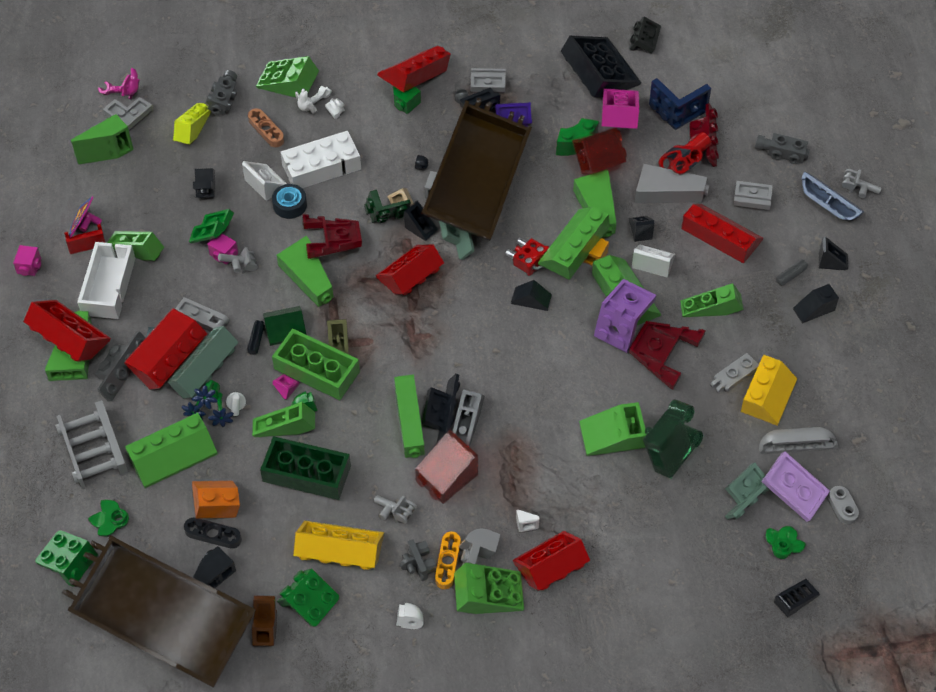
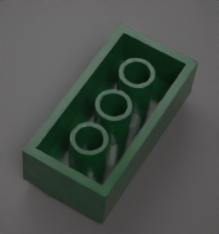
[260,436,351,500]

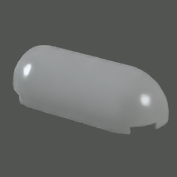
[759,427,838,454]

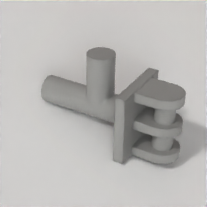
[842,169,881,198]
[218,247,258,273]
[374,495,417,523]

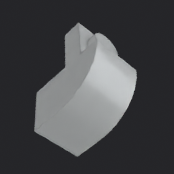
[459,528,500,565]

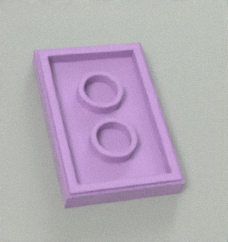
[762,451,830,522]

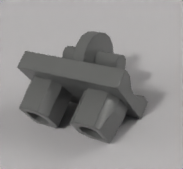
[400,539,437,581]

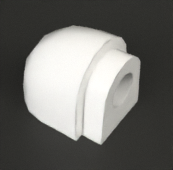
[396,603,424,629]

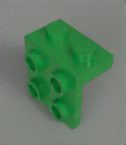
[35,530,98,587]
[277,568,339,627]

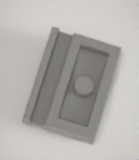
[471,68,506,92]
[733,181,773,210]

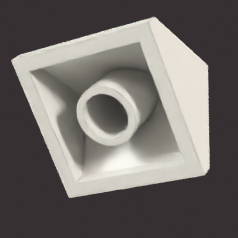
[242,161,287,201]
[632,245,675,277]

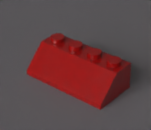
[377,46,451,92]
[681,204,763,264]
[23,300,111,362]
[124,308,208,390]

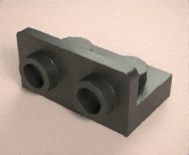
[629,16,661,54]

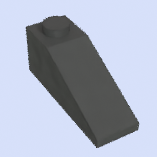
[448,390,485,452]

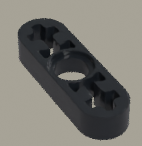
[184,517,242,549]

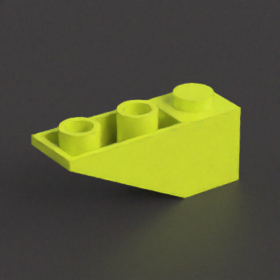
[173,103,211,145]

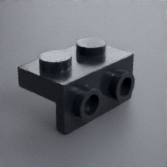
[460,87,500,110]

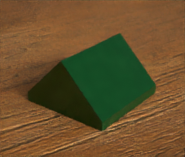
[263,306,307,346]

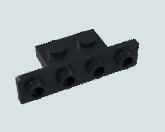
[422,373,460,448]

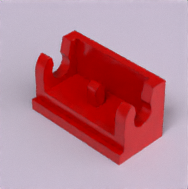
[64,224,106,254]

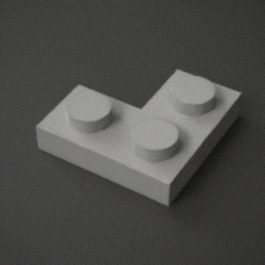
[103,97,153,130]

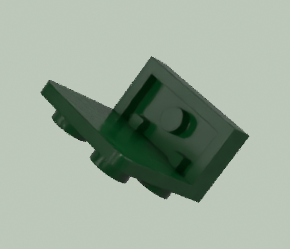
[364,189,411,223]

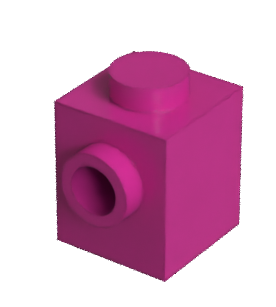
[208,233,238,265]
[13,245,41,276]

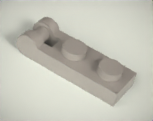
[175,297,229,331]

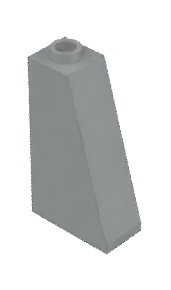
[635,164,710,203]

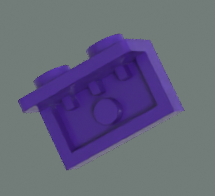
[495,102,532,127]

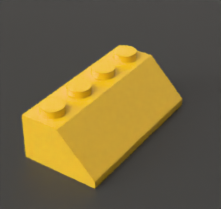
[293,520,384,570]

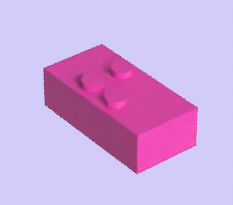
[601,89,639,129]

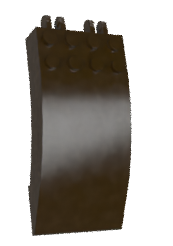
[421,98,532,241]
[62,535,256,688]

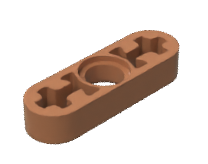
[248,108,284,147]

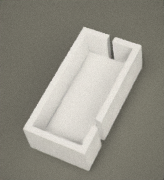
[281,131,361,188]
[77,242,135,319]

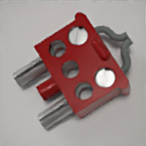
[505,238,549,276]

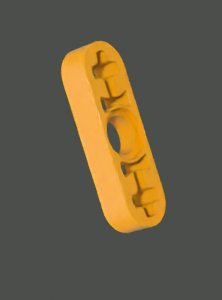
[435,531,461,590]

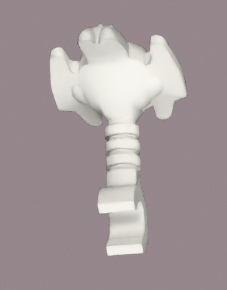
[295,86,332,114]

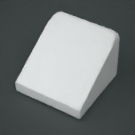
[516,510,539,532]

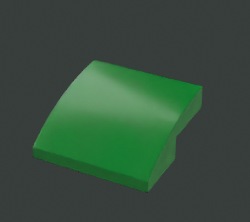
[189,209,234,244]

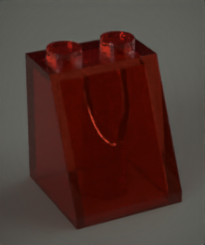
[572,127,627,174]
[415,430,478,504]

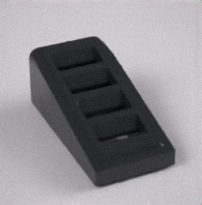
[774,579,820,618]

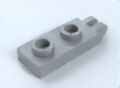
[710,353,759,393]

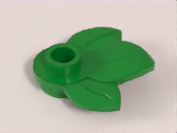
[88,500,129,536]
[765,526,806,559]

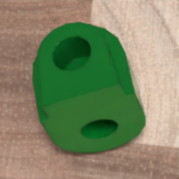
[291,391,318,412]

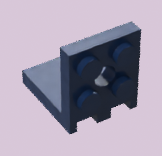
[649,78,711,130]

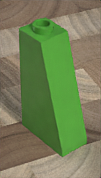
[573,169,616,238]
[277,236,334,307]
[45,311,92,381]
[394,374,425,458]

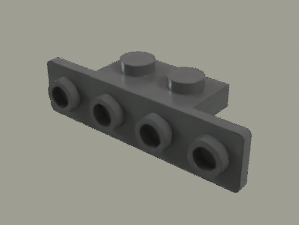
[95,331,145,401]

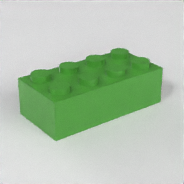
[272,328,360,400]

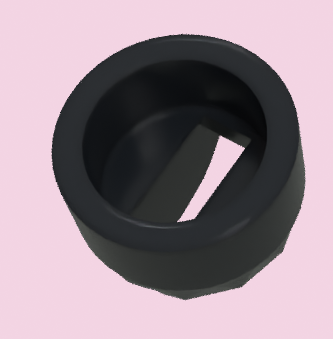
[415,155,429,170]

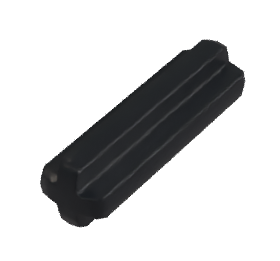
[247,320,265,355]

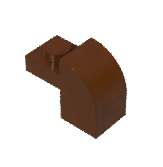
[252,596,277,646]

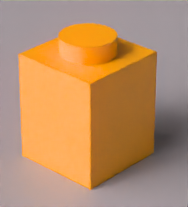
[583,238,609,266]

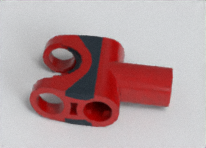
[659,132,712,174]

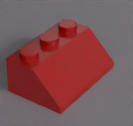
[375,244,444,295]
[513,531,590,591]

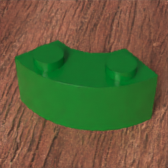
[556,118,599,156]

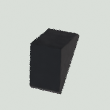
[404,200,438,241]
[629,216,655,242]
[819,237,848,270]
[511,280,552,311]

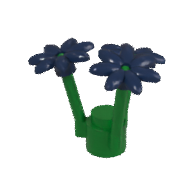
[182,380,234,427]

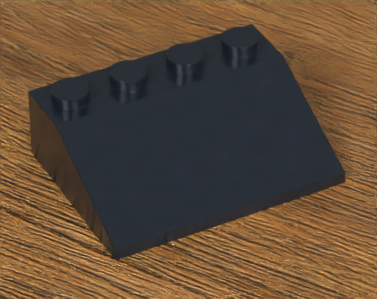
[561,35,642,98]

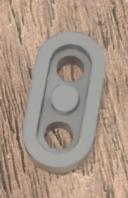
[828,486,859,524]

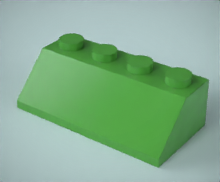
[538,206,610,280]
[592,255,661,326]
[125,413,218,488]

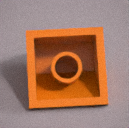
[192,481,240,519]

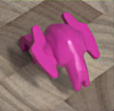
[98,68,140,99]

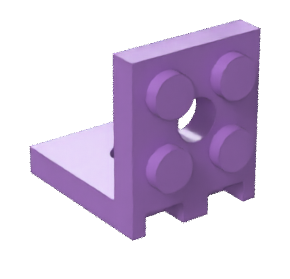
[594,279,657,353]

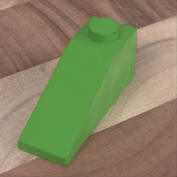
[107,231,164,261]
[252,402,315,437]

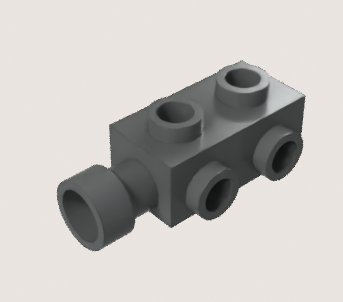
[206,70,237,115]
[755,133,810,164]

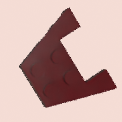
[302,214,362,259]
[629,321,706,390]

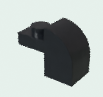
[193,168,215,198]

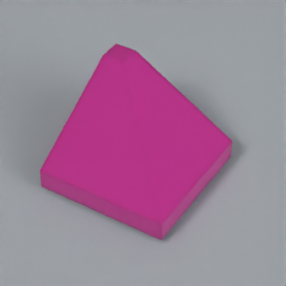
[272,374,299,399]

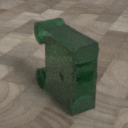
[643,399,703,479]

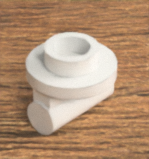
[325,98,345,119]
[226,392,246,416]

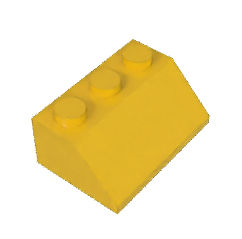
[741,354,797,426]

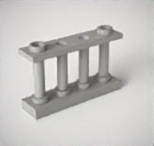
[55,400,128,489]

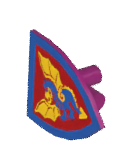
[69,196,102,237]

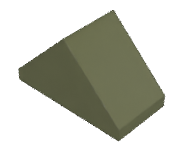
[327,319,349,354]

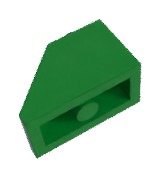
[393,86,421,114]

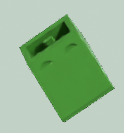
[256,56,319,97]
[71,114,134,164]
[579,402,647,456]
[454,563,524,614]

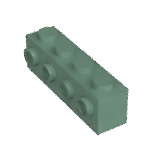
[168,326,238,398]

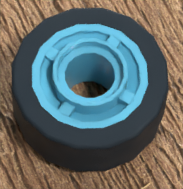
[272,184,307,219]

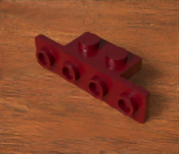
[690,103,719,167]

